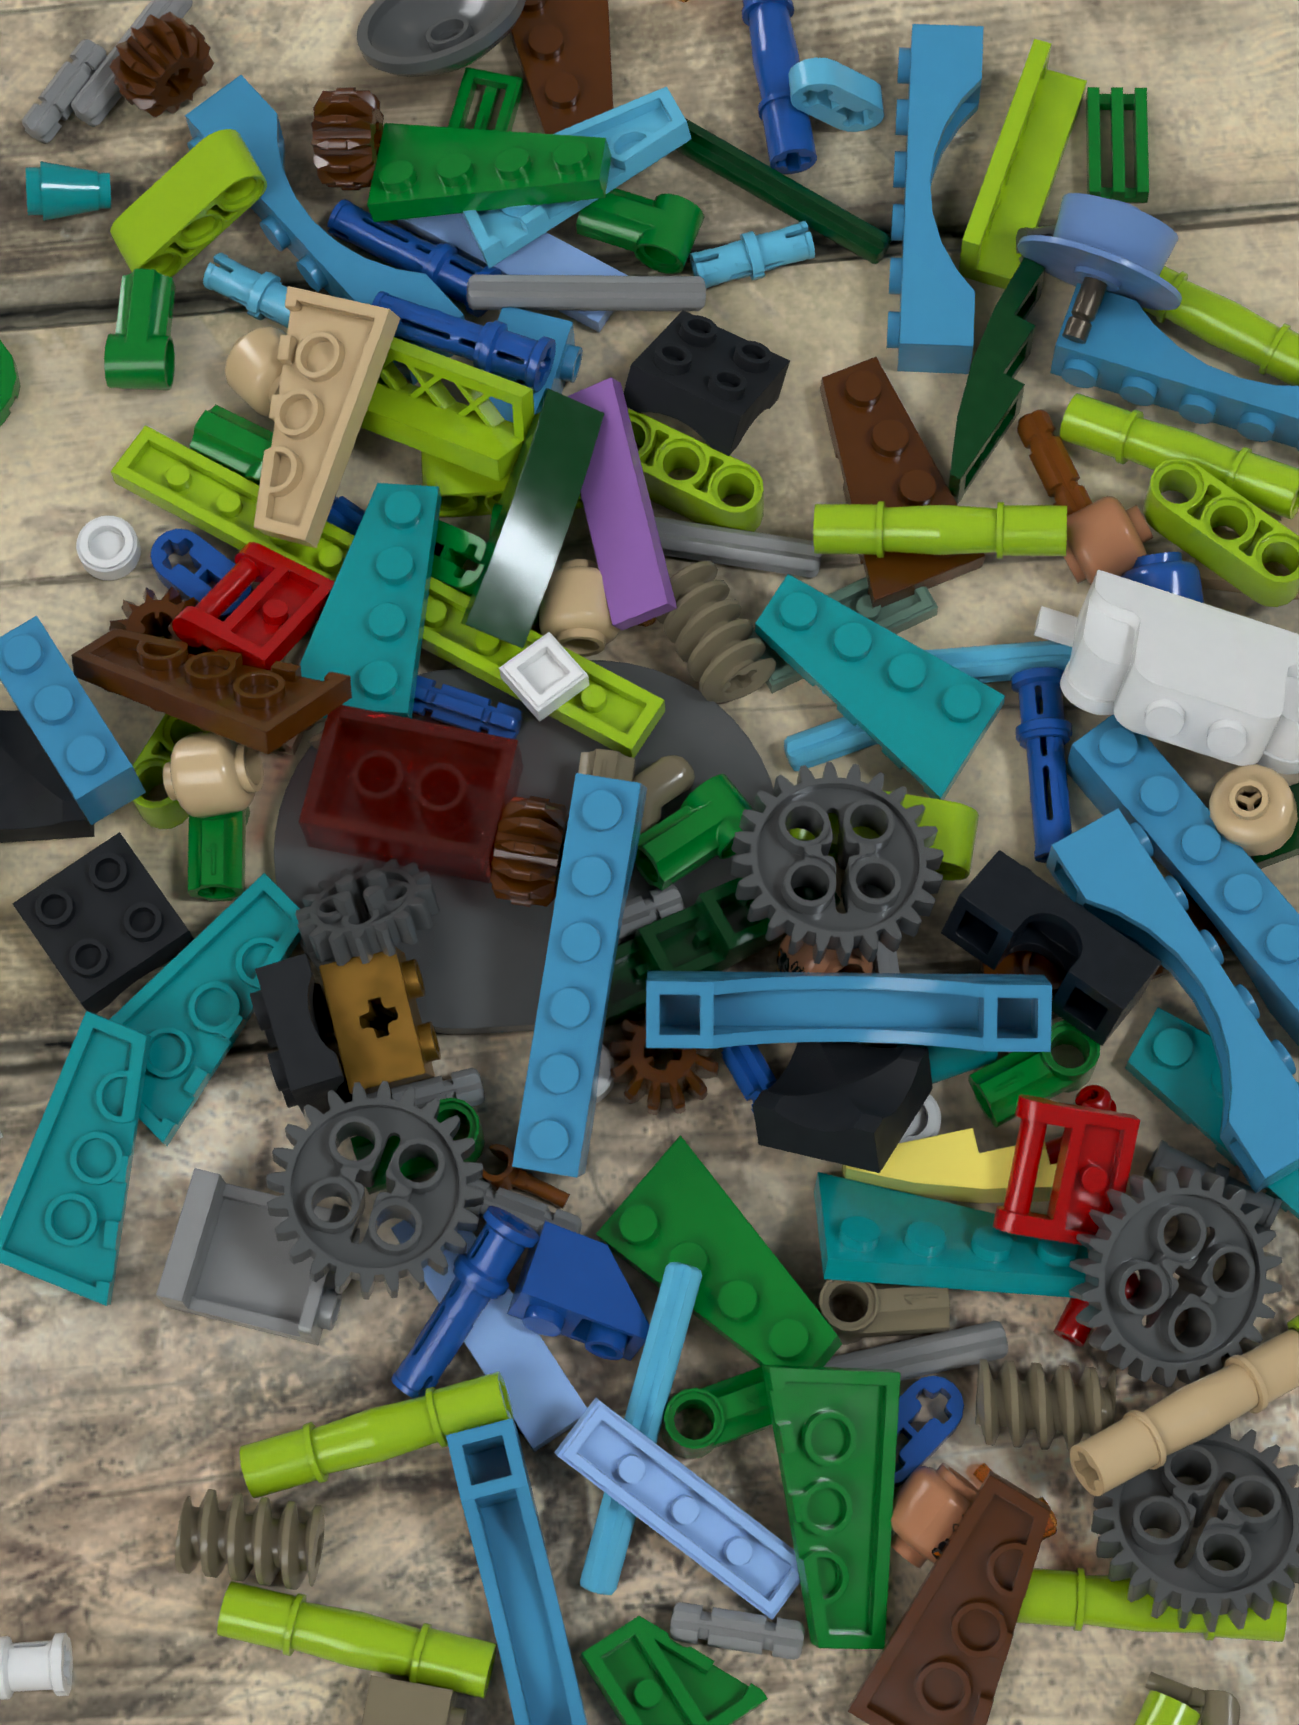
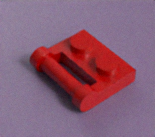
[172,542,335,670]
[993,1095,1140,1245]

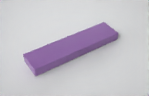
[567,377,677,631]

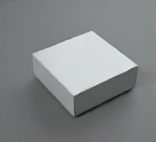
[499,632,589,722]

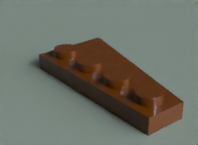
[509,0,614,134]
[820,357,985,608]
[71,628,352,755]
[848,1470,1051,1725]

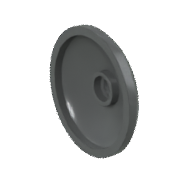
[357,0,526,77]

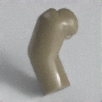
[633,755,695,835]

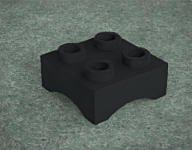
[624,310,790,456]
[0,710,95,843]
[12,832,194,1014]
[250,953,353,1119]
[752,1042,933,1173]

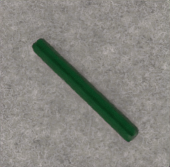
[676,118,891,264]

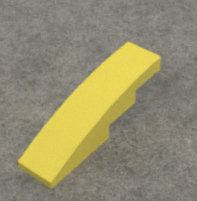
[841,1128,1057,1203]

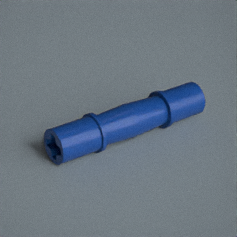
[742,0,817,174]

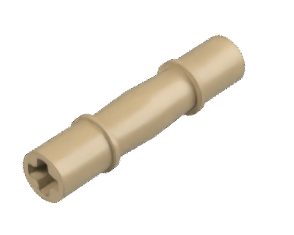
[1070,1329,1299,1496]

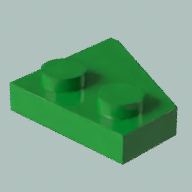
[579,1616,768,1725]

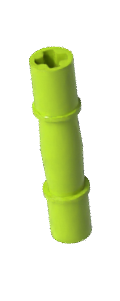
[1142,266,1299,386]
[1060,393,1299,519]
[813,501,1067,559]
[239,1371,514,1498]
[1016,1568,1287,1642]
[217,1581,497,1699]

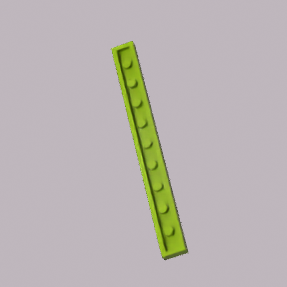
[111,425,665,758]

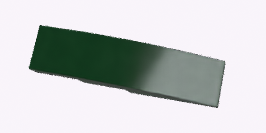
[948,257,1046,505]
[461,388,604,648]
[605,877,841,1027]

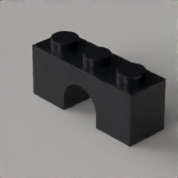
[941,850,1162,1046]

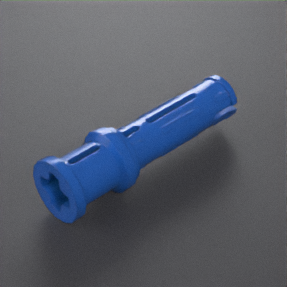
[327,199,502,318]
[372,291,556,392]
[1011,667,1073,863]
[391,1206,539,1398]

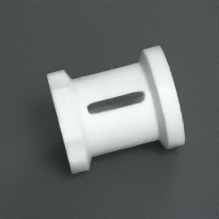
[0,1633,73,1700]

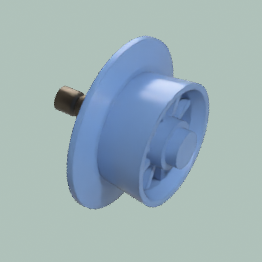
[1017,193,1182,344]

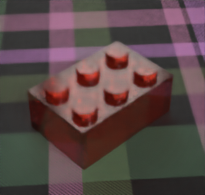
[299,705,524,884]

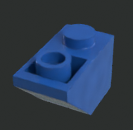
[507,1221,650,1361]

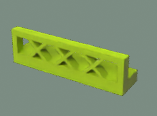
[959,39,1087,289]
[361,337,535,481]

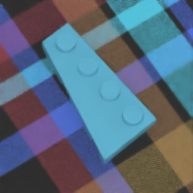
[462,86,692,268]

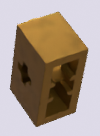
[319,947,441,1094]

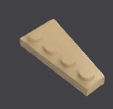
[254,286,401,548]

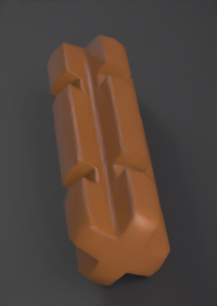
[1017,409,1092,516]

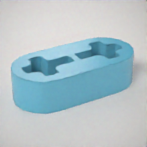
[788,57,884,132]

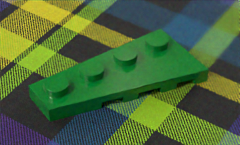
[367,123,611,222]
[596,1135,842,1367]
[762,1365,901,1649]

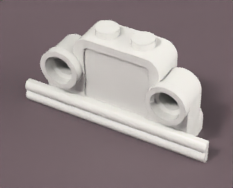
[1034,570,1299,774]

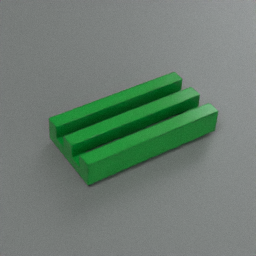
[448,67,524,131]
[1086,87,1149,203]

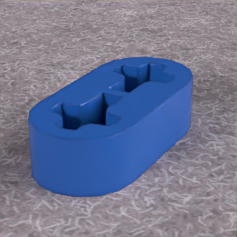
[150,529,253,622]
[894,1376,964,1488]

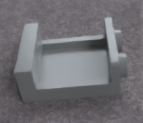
[156,1168,360,1346]

